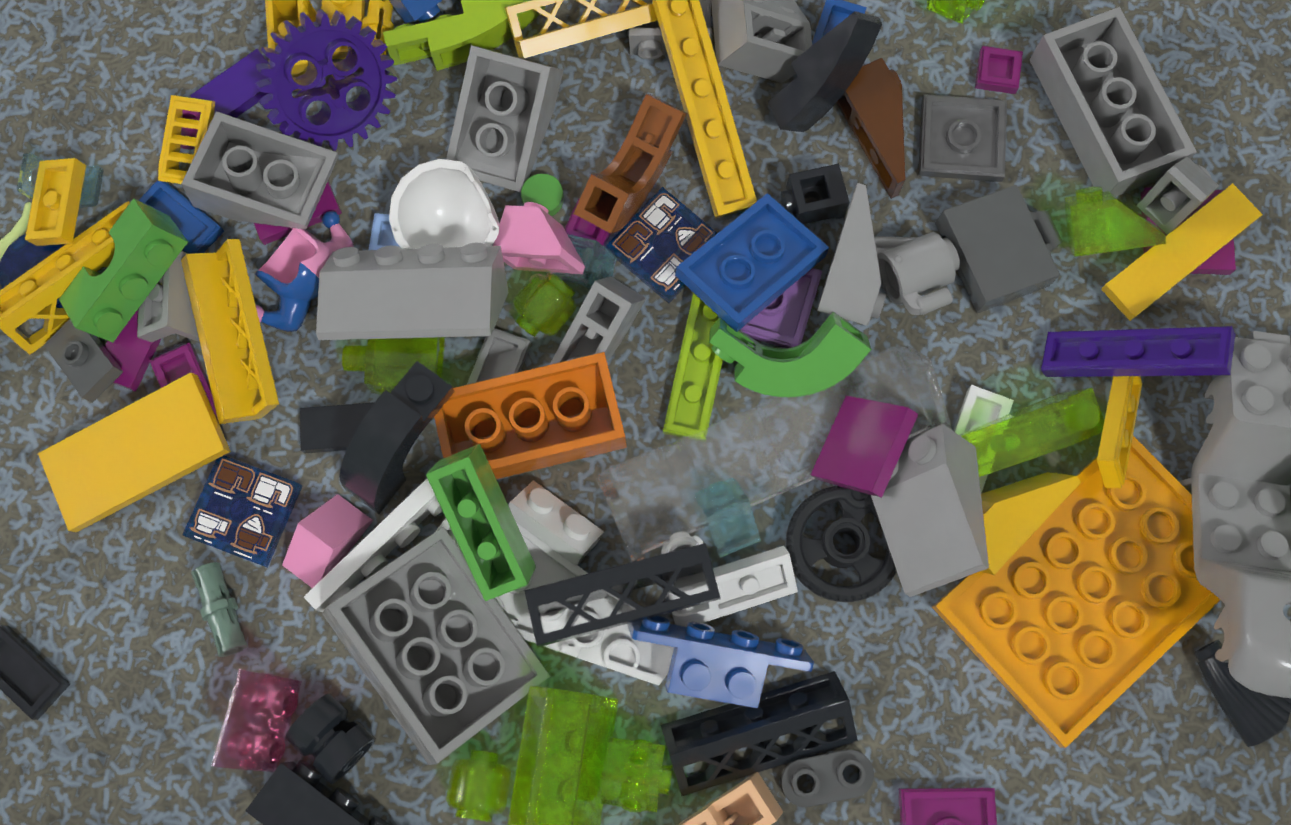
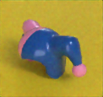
[255,211,354,332]

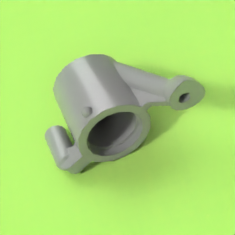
[874,232,960,315]

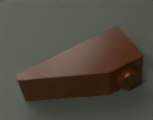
[836,58,905,199]

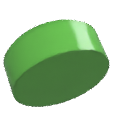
[521,174,564,216]

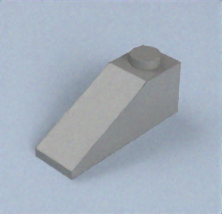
[817,183,886,326]
[549,276,646,365]

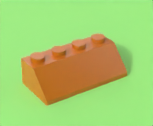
[434,352,627,480]

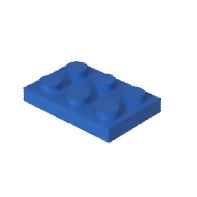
[675,193,829,332]

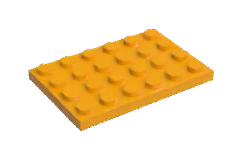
[932,436,1220,748]

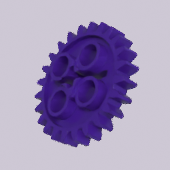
[255,9,397,151]

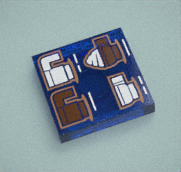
[606,187,717,304]
[182,455,303,568]

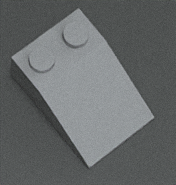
[446,46,564,192]
[181,111,339,230]
[871,424,989,597]

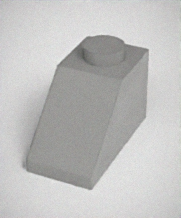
[1137,157,1219,235]

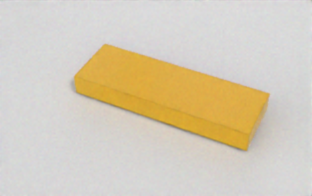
[1097,376,1142,489]

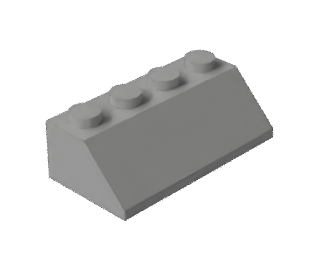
[316,243,509,340]

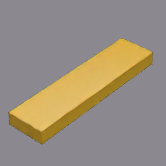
[1101,183,1263,321]

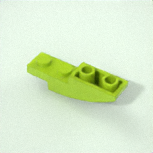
[383,0,546,71]

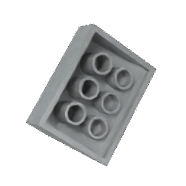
[322,527,550,765]

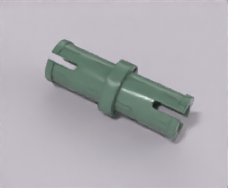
[191,562,248,657]

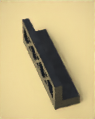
[524,543,721,647]
[661,671,858,796]

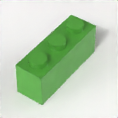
[426,444,536,601]

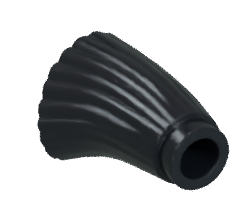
[1194,640,1291,747]

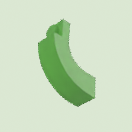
[709,312,872,397]

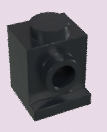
[781,163,850,224]

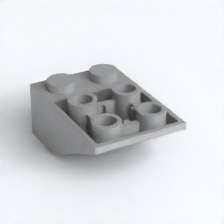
[711,0,812,83]

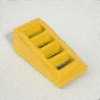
[158,95,215,184]

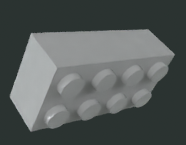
[1030,7,1197,202]

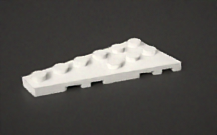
[434,519,674,686]

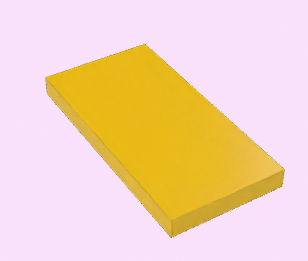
[38,373,231,532]

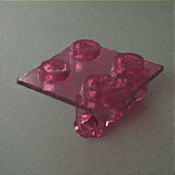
[211,669,302,772]

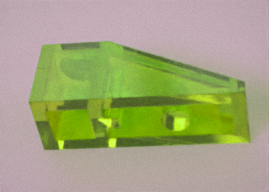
[960,387,1104,477]

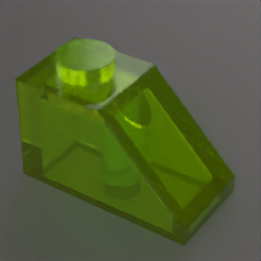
[1064,187,1166,257]

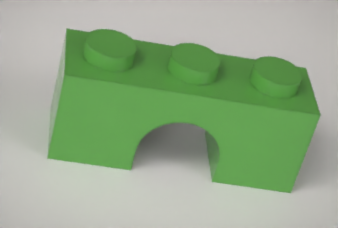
[59,198,188,342]

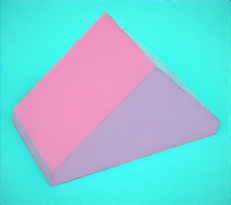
[282,494,373,588]

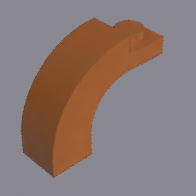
[573,94,687,234]

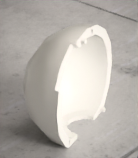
[389,159,500,249]

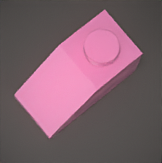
[493,202,585,274]

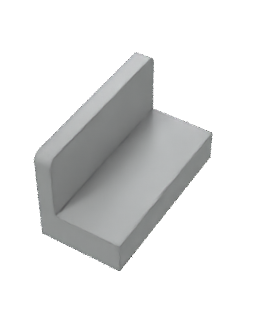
[137,251,200,342]

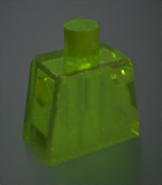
[342,337,446,395]

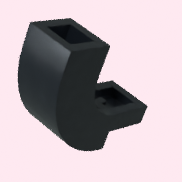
[339,361,454,514]

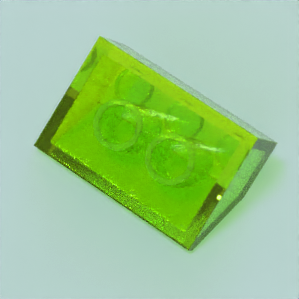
[508,686,618,825]

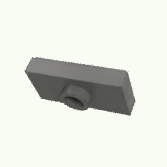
[44,319,123,403]

